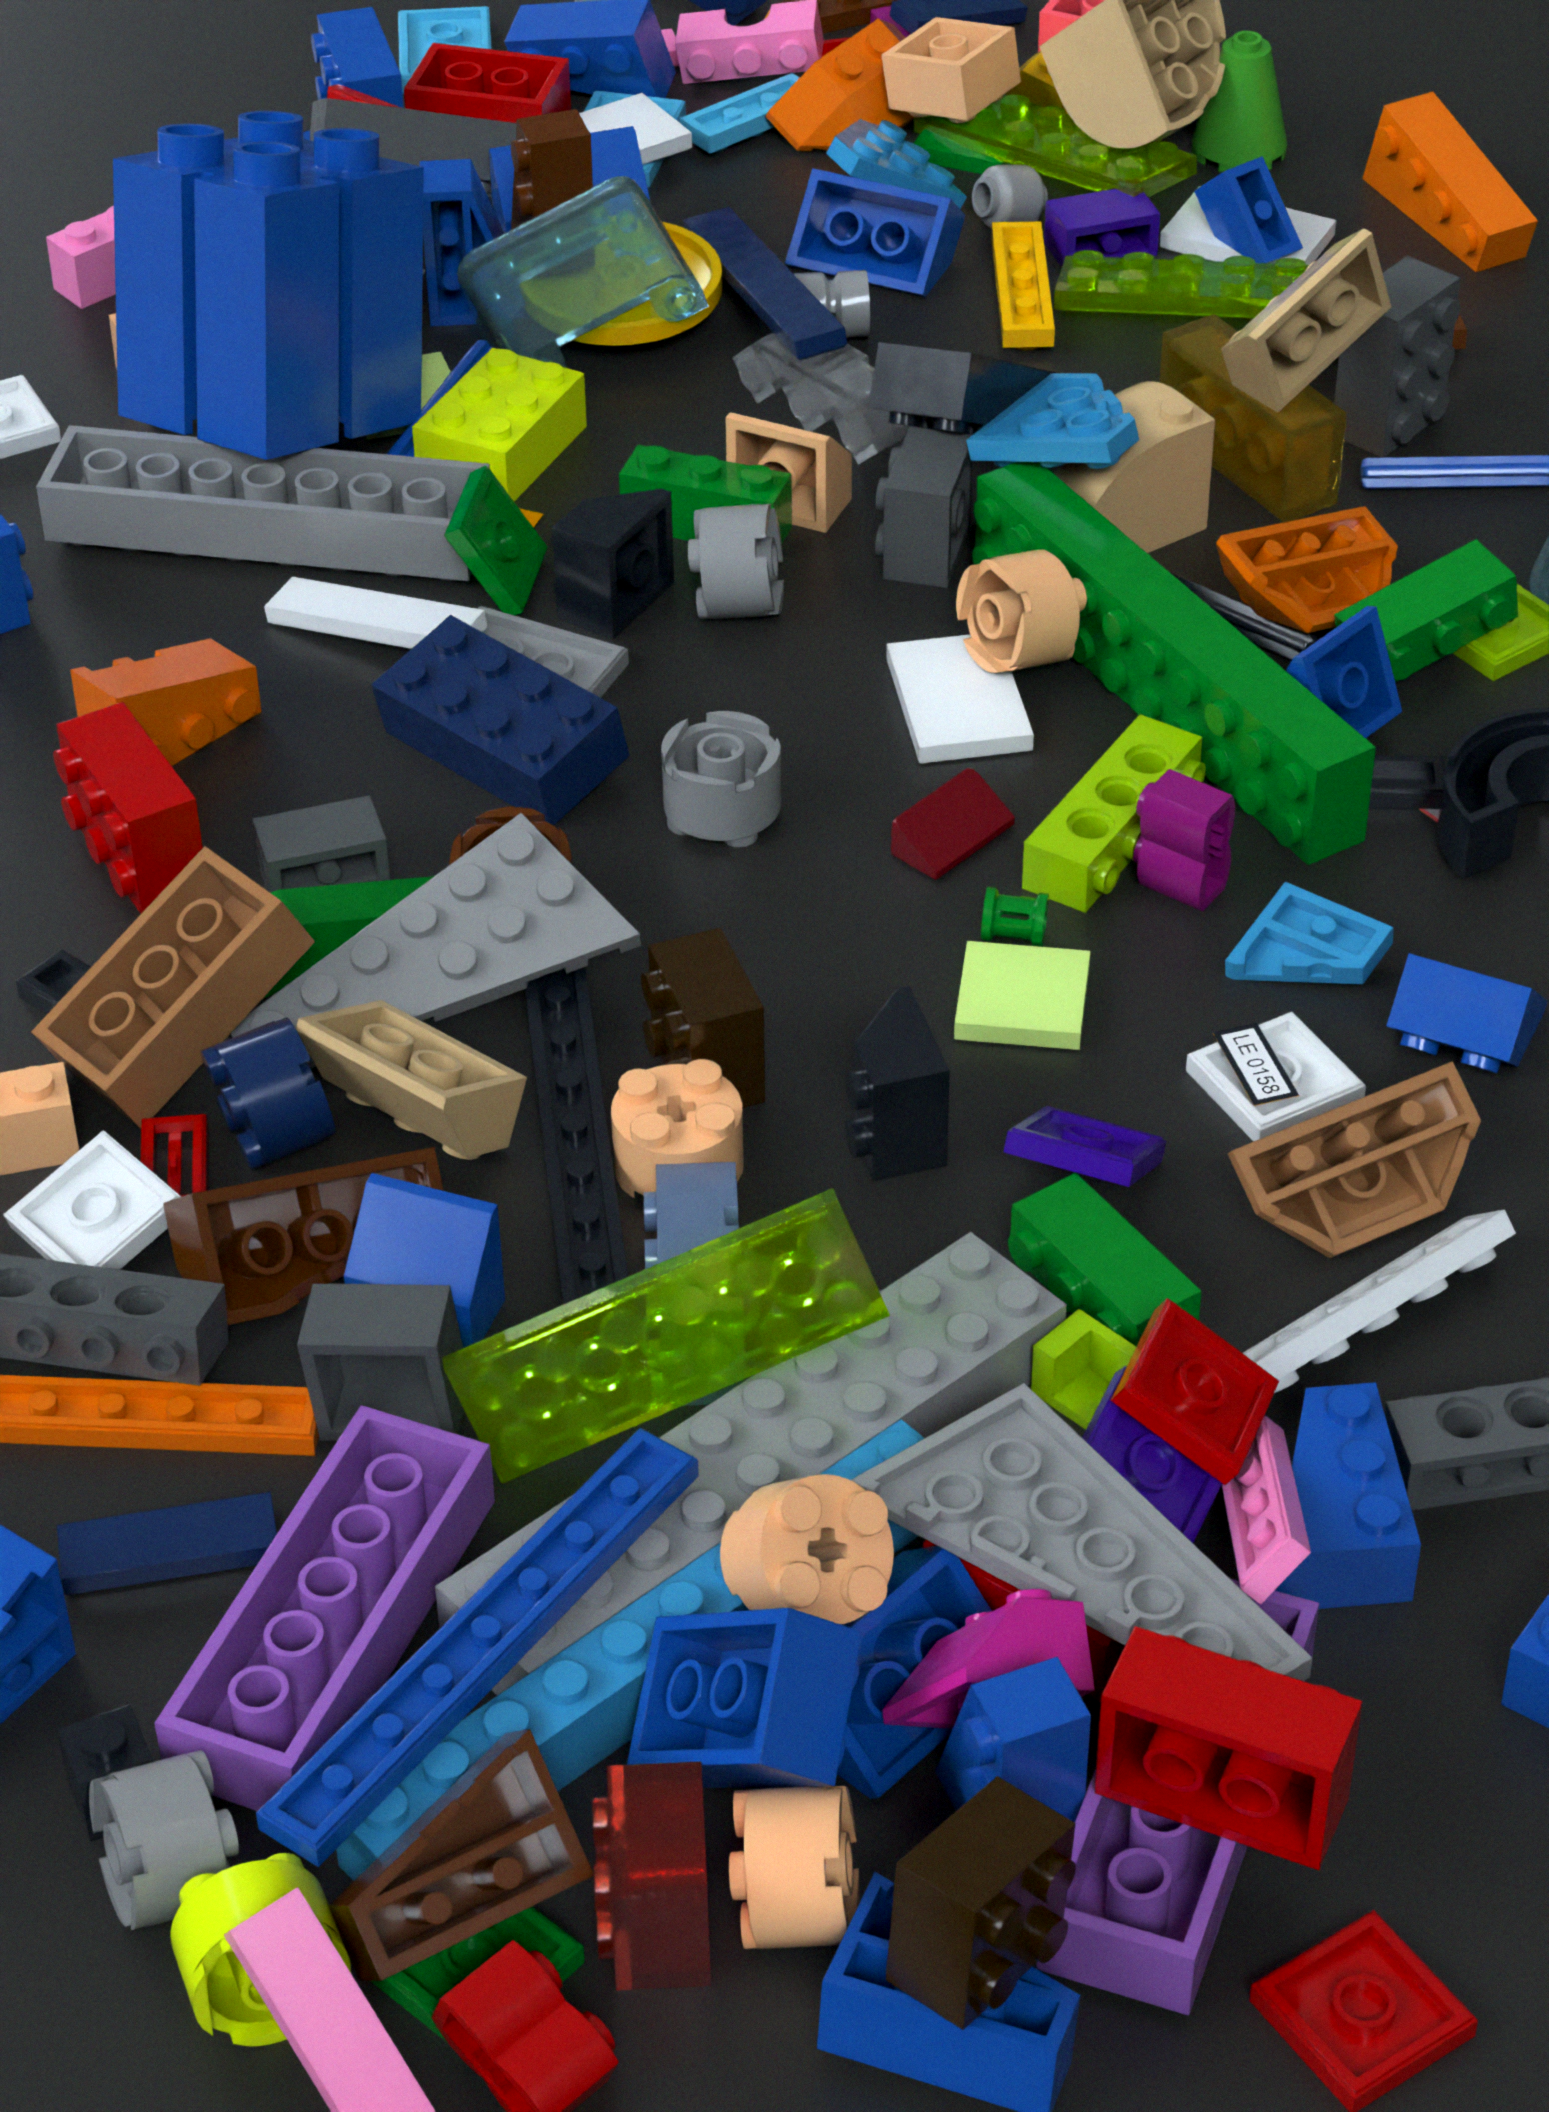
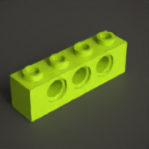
[1022,714,1206,913]

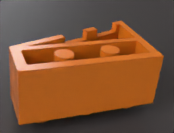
[70,638,262,766]

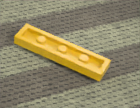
[991,221,1055,350]

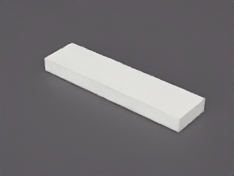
[264,577,487,649]

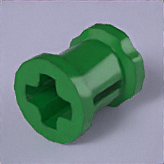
[981,886,1049,947]

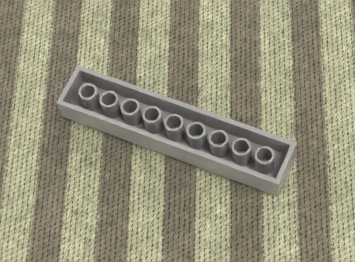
[435,1232,1067,1696]

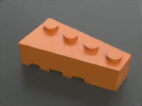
[1362,91,1538,272]

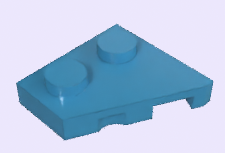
[1225,882,1394,984]

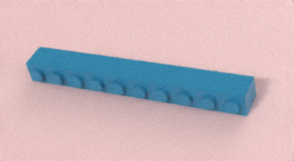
[336,1419,925,1881]

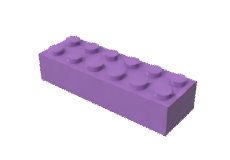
[154,1405,495,1811]
[1036,1579,1319,2016]

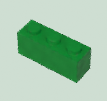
[619,445,792,544]
[1334,539,1518,683]
[1008,1173,1202,1347]

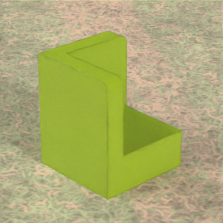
[1031,1309,1136,1430]

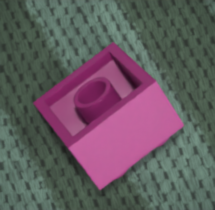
[882,1589,1095,1729]

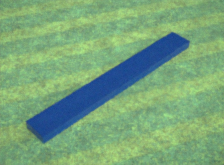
[256,1428,699,1867]

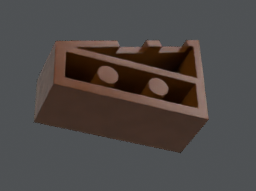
[511,109,596,279]
[329,1729,594,1981]

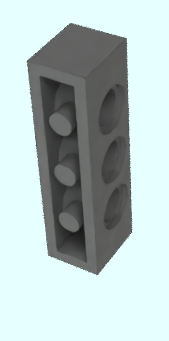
[0,1253,229,1386]
[1384,1376,1549,1510]

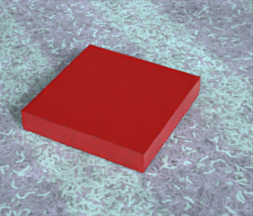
[1110,1298,1279,1485]
[1249,1910,1478,2112]

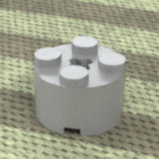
[688,504,784,620]
[661,711,781,848]
[89,1750,239,1930]

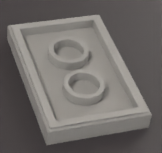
[477,606,629,698]

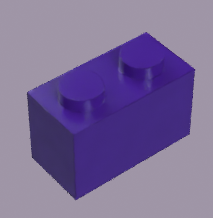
[1044,185,1160,272]

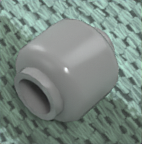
[972,165,1048,228]

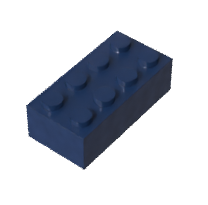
[371,615,630,825]

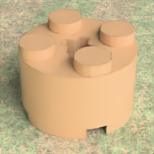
[956,549,1087,673]
[611,1059,744,1198]
[720,1474,894,1624]
[729,1786,860,1949]

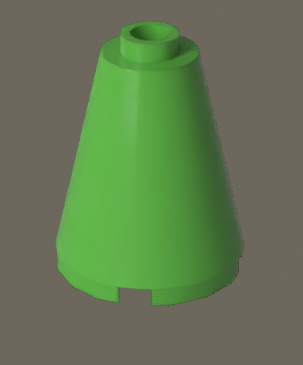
[1191,31,1287,172]

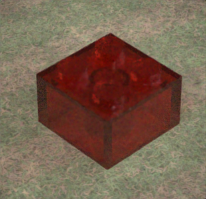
[592,1761,711,1991]

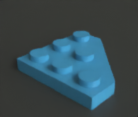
[826,119,967,209]
[966,373,1139,469]

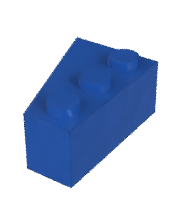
[817,1872,1080,2112]

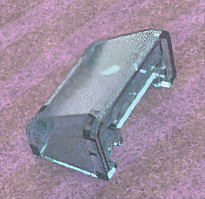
[457,176,709,368]

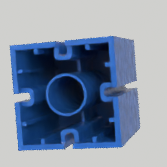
[113,111,424,460]

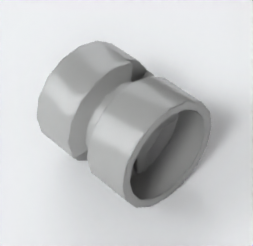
[794,270,870,338]

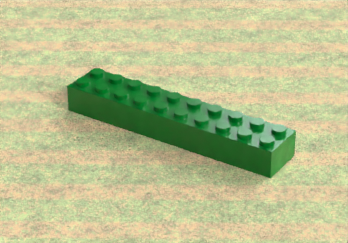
[972,462,1376,865]

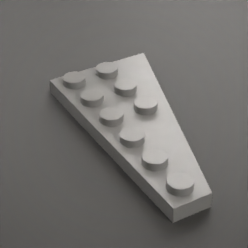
[228,813,641,1068]
[851,1383,1312,1681]

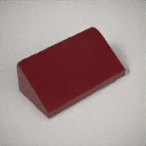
[891,767,1015,880]

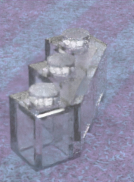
[732,333,911,465]

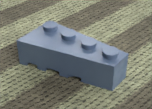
[644,1162,745,1406]

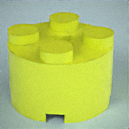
[170,1853,351,2047]

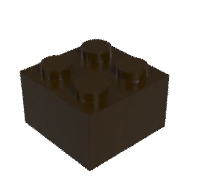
[641,927,765,1108]
[886,1776,1076,2030]

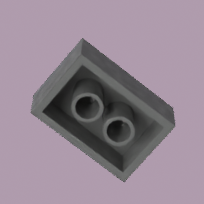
[1331,255,1461,457]

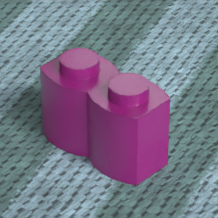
[1133,769,1235,912]

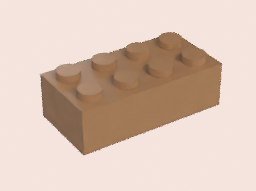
[31,846,315,1129]

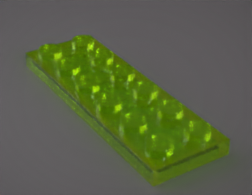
[914,94,1197,197]
[1054,250,1309,318]
[442,1188,890,1484]

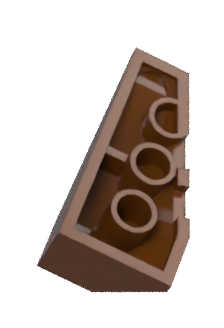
[163,1147,444,1325]

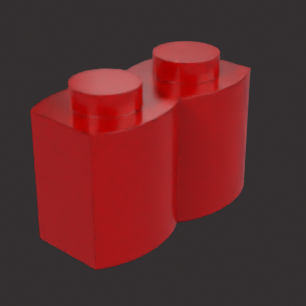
[431,1940,619,2112]

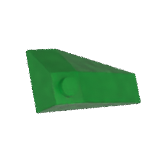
[263,876,434,999]

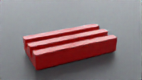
[140,1114,209,1197]

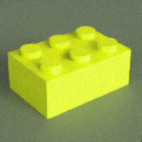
[412,348,587,502]

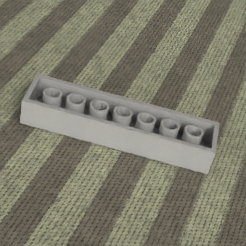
[36,425,490,581]

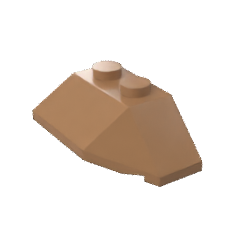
[1228,1061,1481,1258]

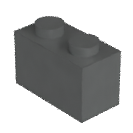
[252,795,390,892]

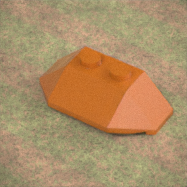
[765,18,916,151]
[1216,506,1398,633]

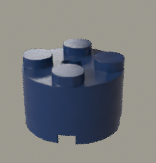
[201,1017,336,1171]

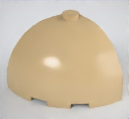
[1039,0,1226,149]
[1051,381,1215,553]

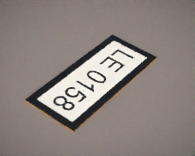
[1213,1023,1299,1106]

